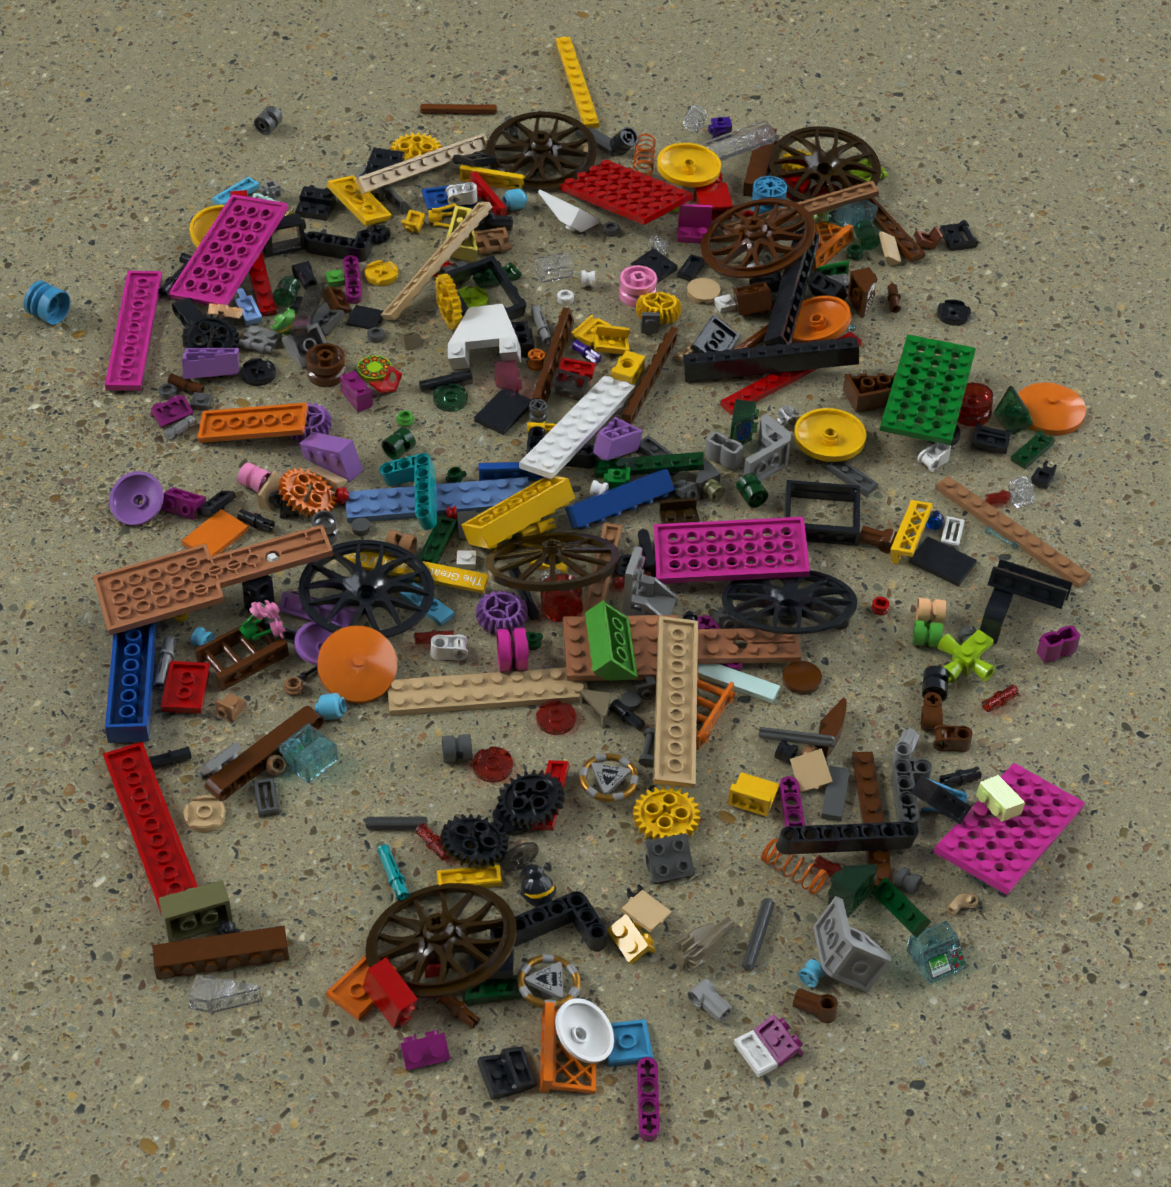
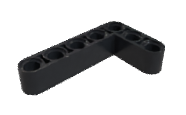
[490,891,607,952]

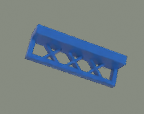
[478,462,544,481]

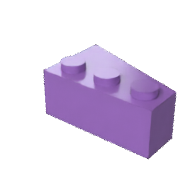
[182,348,240,379]
[593,417,643,461]
[299,432,363,482]

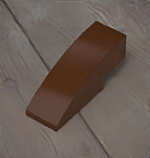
[814,697,847,758]

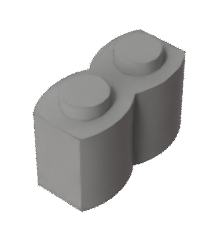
[705,431,743,469]

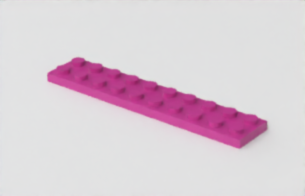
[105,271,162,391]

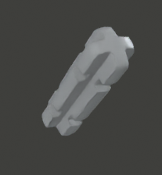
[164,415,196,440]

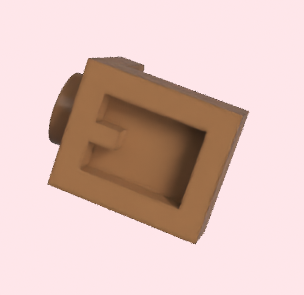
[215,693,247,721]

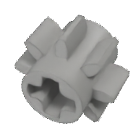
[261,180,281,200]
[777,405,799,428]

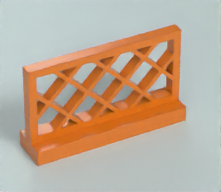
[783,220,854,271]
[539,1002,596,1094]

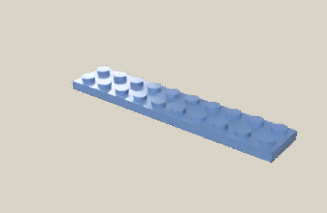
[345,477,529,523]

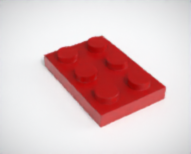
[161,661,210,714]

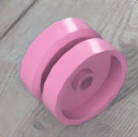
[619,265,657,307]

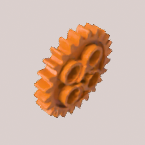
[278,467,337,518]

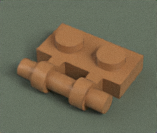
[475,227,512,255]

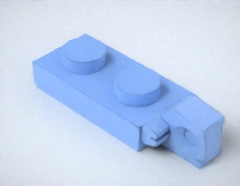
[235,288,262,326]

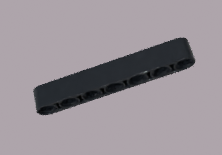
[776,821,919,855]

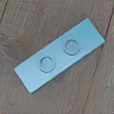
[212,177,260,205]
[400,582,454,627]

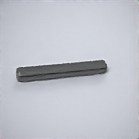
[759,727,836,747]
[742,898,775,971]

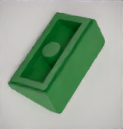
[813,260,850,278]

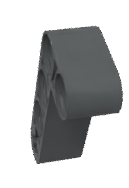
[891,759,932,825]

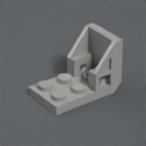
[743,413,791,482]
[623,546,677,616]
[813,896,891,992]

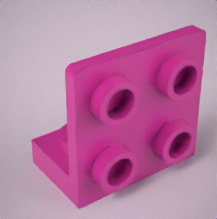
[677,204,712,243]

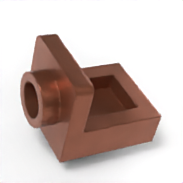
[913,227,943,249]

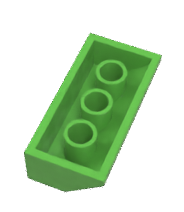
[585,601,638,681]

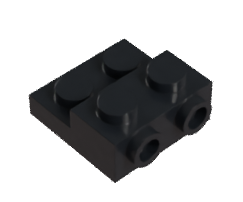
[295,185,336,221]

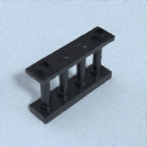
[988,559,1073,609]

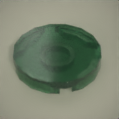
[433,383,468,412]

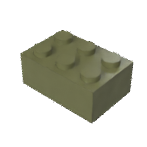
[159,880,233,942]

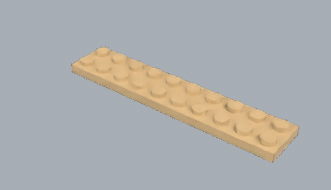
[653,616,698,788]
[388,667,588,716]

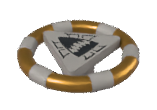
[579,753,639,802]
[517,955,581,1009]

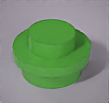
[396,410,414,427]

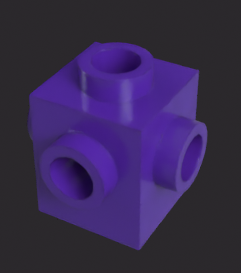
[708,117,732,140]

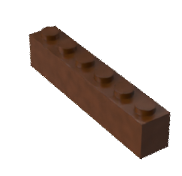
[743,126,779,197]
[152,925,289,979]

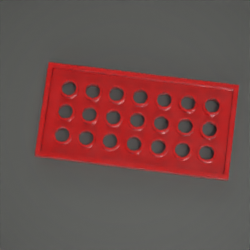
[559,160,693,225]

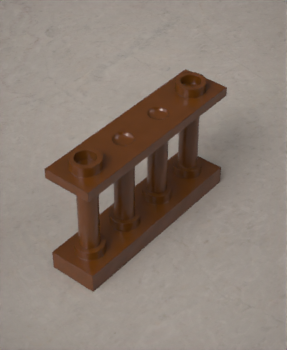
[195,618,289,691]

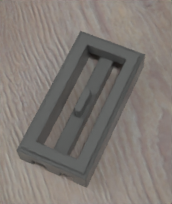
[253,778,280,818]

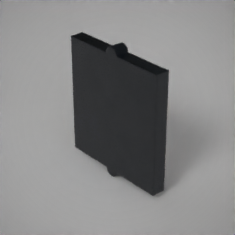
[346,305,384,330]

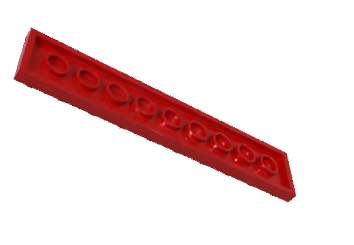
[102,742,198,916]

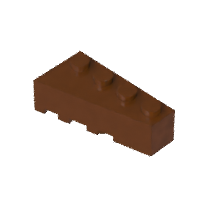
[843,373,917,412]

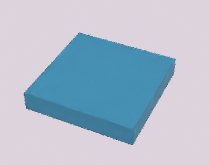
[607,1019,653,1067]

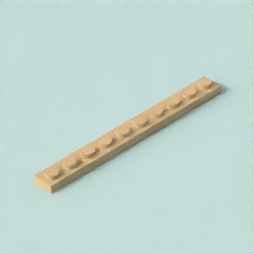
[355,133,488,194]
[381,202,492,320]

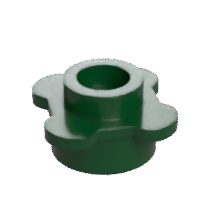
[847,244,863,259]
[445,467,467,483]
[526,631,543,650]

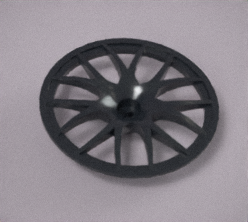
[298,540,435,638]
[722,570,857,634]

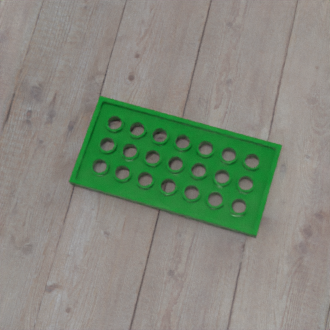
[880,334,976,445]

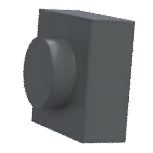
[190,392,212,411]

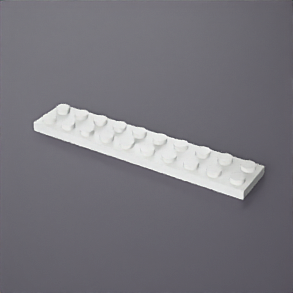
[519,376,635,479]

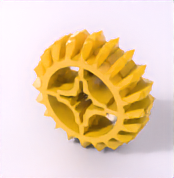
[636,291,682,326]

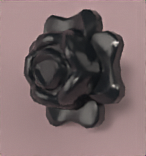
[213,921,240,935]

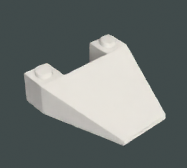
[448,304,521,370]

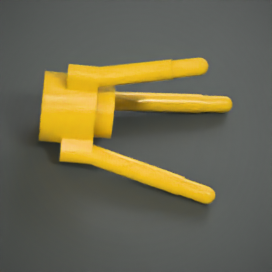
[428,203,457,228]

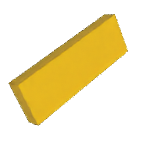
[436,865,502,888]

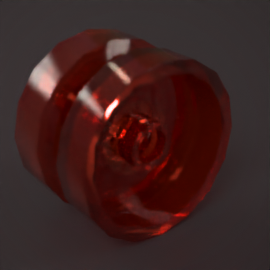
[957,382,993,427]
[540,574,583,622]

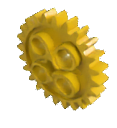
[390,132,442,161]
[435,274,463,330]
[633,786,700,840]

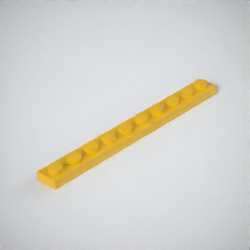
[556,37,599,128]

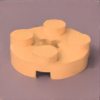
[208,303,243,319]

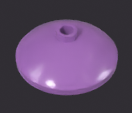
[109,471,164,526]
[294,621,344,666]

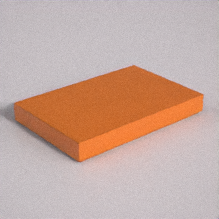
[182,509,249,557]
[326,955,404,1021]

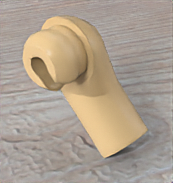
[947,894,979,915]

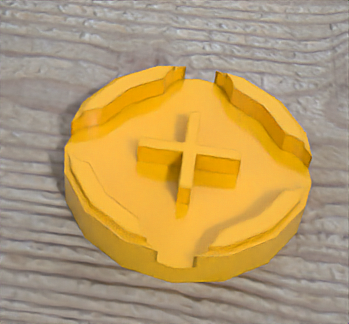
[365,260,398,286]

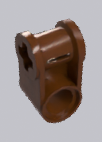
[921,692,943,730]
[933,724,973,752]

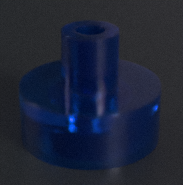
[926,510,944,530]

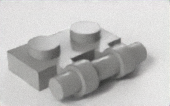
[238,325,282,353]
[196,742,242,778]

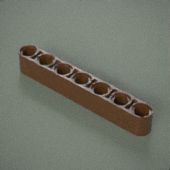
[205,706,324,801]

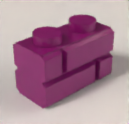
[340,371,373,412]

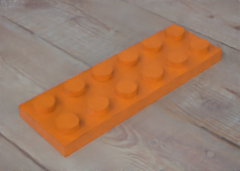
[197,402,308,443]

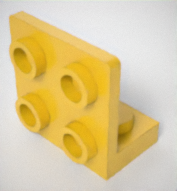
[728,772,779,817]

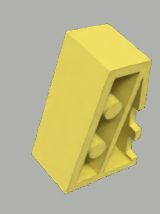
[446,205,478,262]

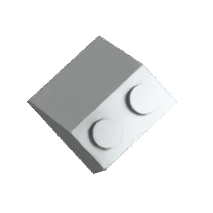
[281,323,327,368]

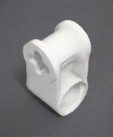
[445,182,478,206]
[917,443,951,472]
[430,634,468,661]

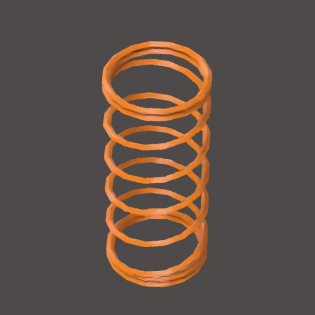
[633,134,656,176]
[761,838,827,894]

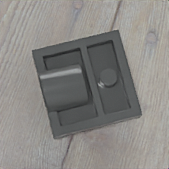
[644,833,695,883]

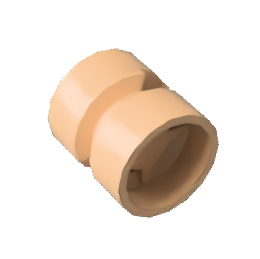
[916,597,946,625]

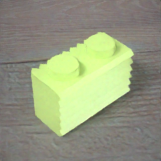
[976,775,1025,822]

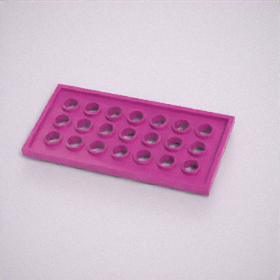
[168,194,289,305]
[654,517,810,584]
[934,763,1085,895]

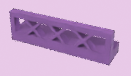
[279,590,357,627]

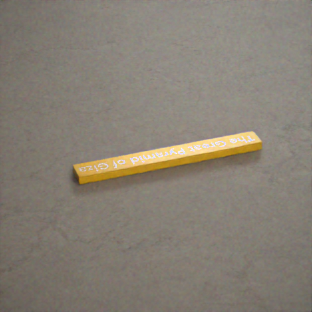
[341,552,490,594]

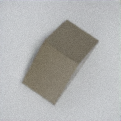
[579,689,611,729]

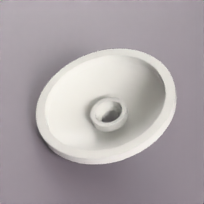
[555,998,614,1063]

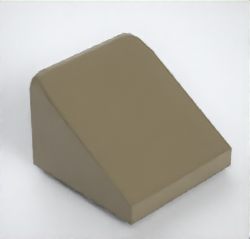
[398,332,422,351]

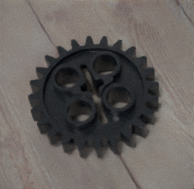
[182,314,239,349]
[497,770,565,829]
[440,814,509,869]

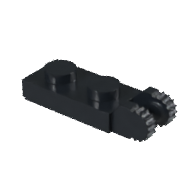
[638,529,656,577]

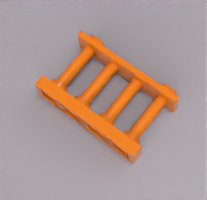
[696,668,735,750]

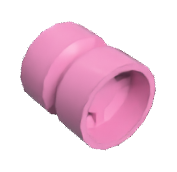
[237,462,271,493]

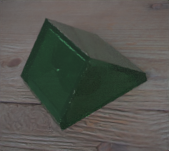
[993,386,1033,435]

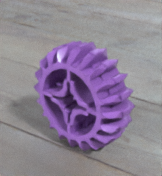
[288,402,332,443]
[476,590,528,636]

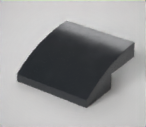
[477,1046,538,1100]

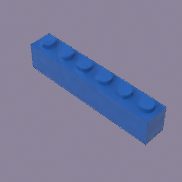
[565,469,675,530]

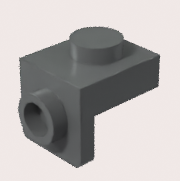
[640,312,659,335]
[670,479,700,501]
[636,676,656,699]

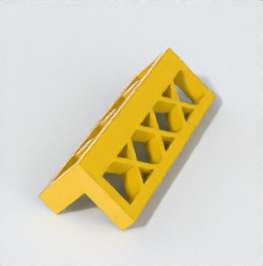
[460,165,526,190]
[890,500,933,564]

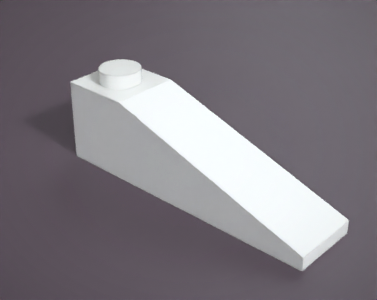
[538,189,600,232]

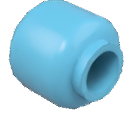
[502,188,528,211]
[315,693,346,721]

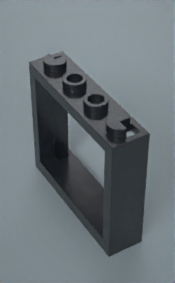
[440,255,526,321]
[784,480,860,546]

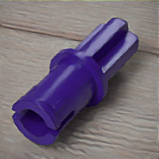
[572,340,601,364]

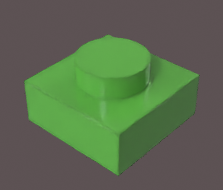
[325,270,345,287]

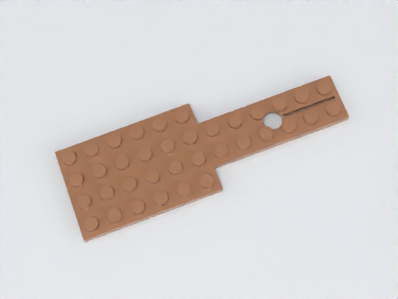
[93,524,334,636]
[563,615,801,681]

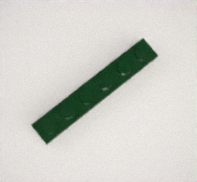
[594,452,704,478]

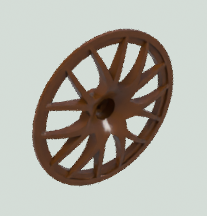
[701,198,815,278]

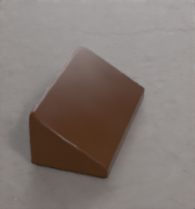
[322,286,352,314]

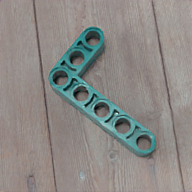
[379,453,437,530]

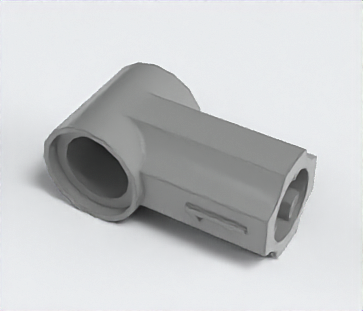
[892,728,920,764]
[687,979,733,1022]

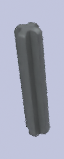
[366,816,428,829]

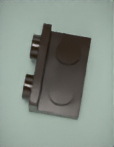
[659,498,700,524]

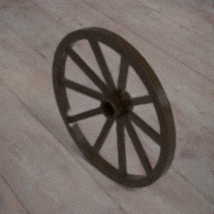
[486,532,620,592]

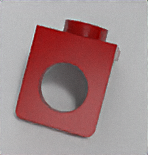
[369,366,402,393]

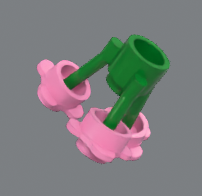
[239,600,286,641]

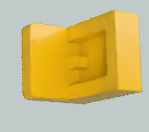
[401,209,426,233]

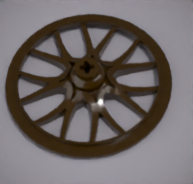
[486,111,597,191]
[769,126,881,205]
[365,883,517,998]

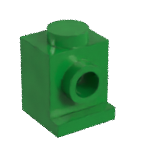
[604,467,630,490]

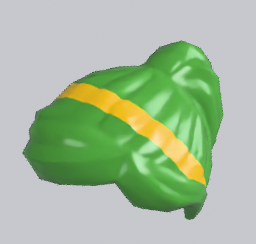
[270,308,298,336]

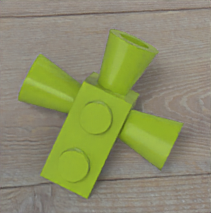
[937,629,996,683]

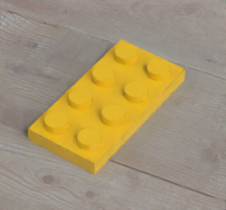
[327,175,392,226]

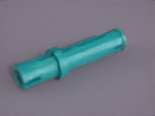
[377,844,410,901]

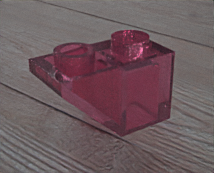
[494,360,522,394]

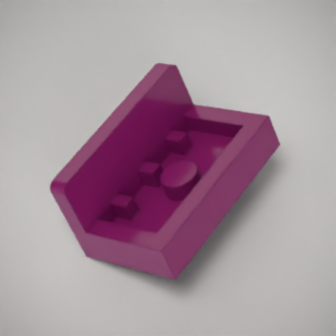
[399,1030,451,1070]

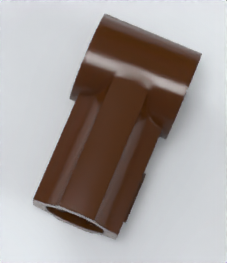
[859,526,897,553]
[792,988,838,1023]

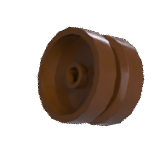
[306,343,346,387]

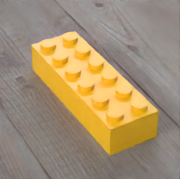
[461,476,575,549]

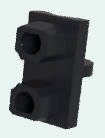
[269,490,298,519]

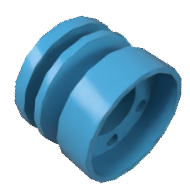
[751,176,787,214]
[24,280,71,325]

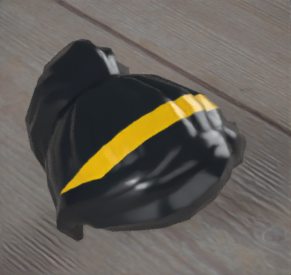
[520,864,556,907]

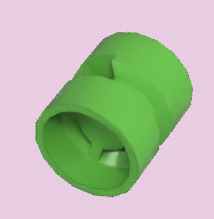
[912,620,943,648]

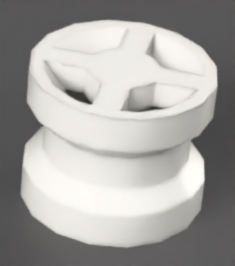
[581,270,595,288]
[590,480,609,497]

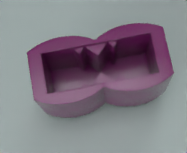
[1036,626,1081,662]

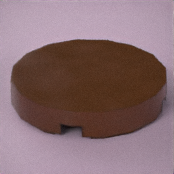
[782,661,822,695]

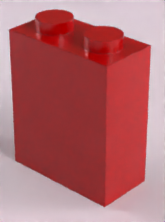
[694,182,733,220]
[362,958,418,1029]

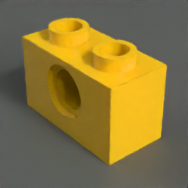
[610,350,645,385]

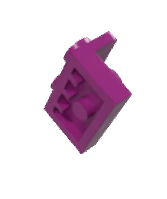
[150,395,194,428]
[161,487,206,520]
[753,1014,804,1066]

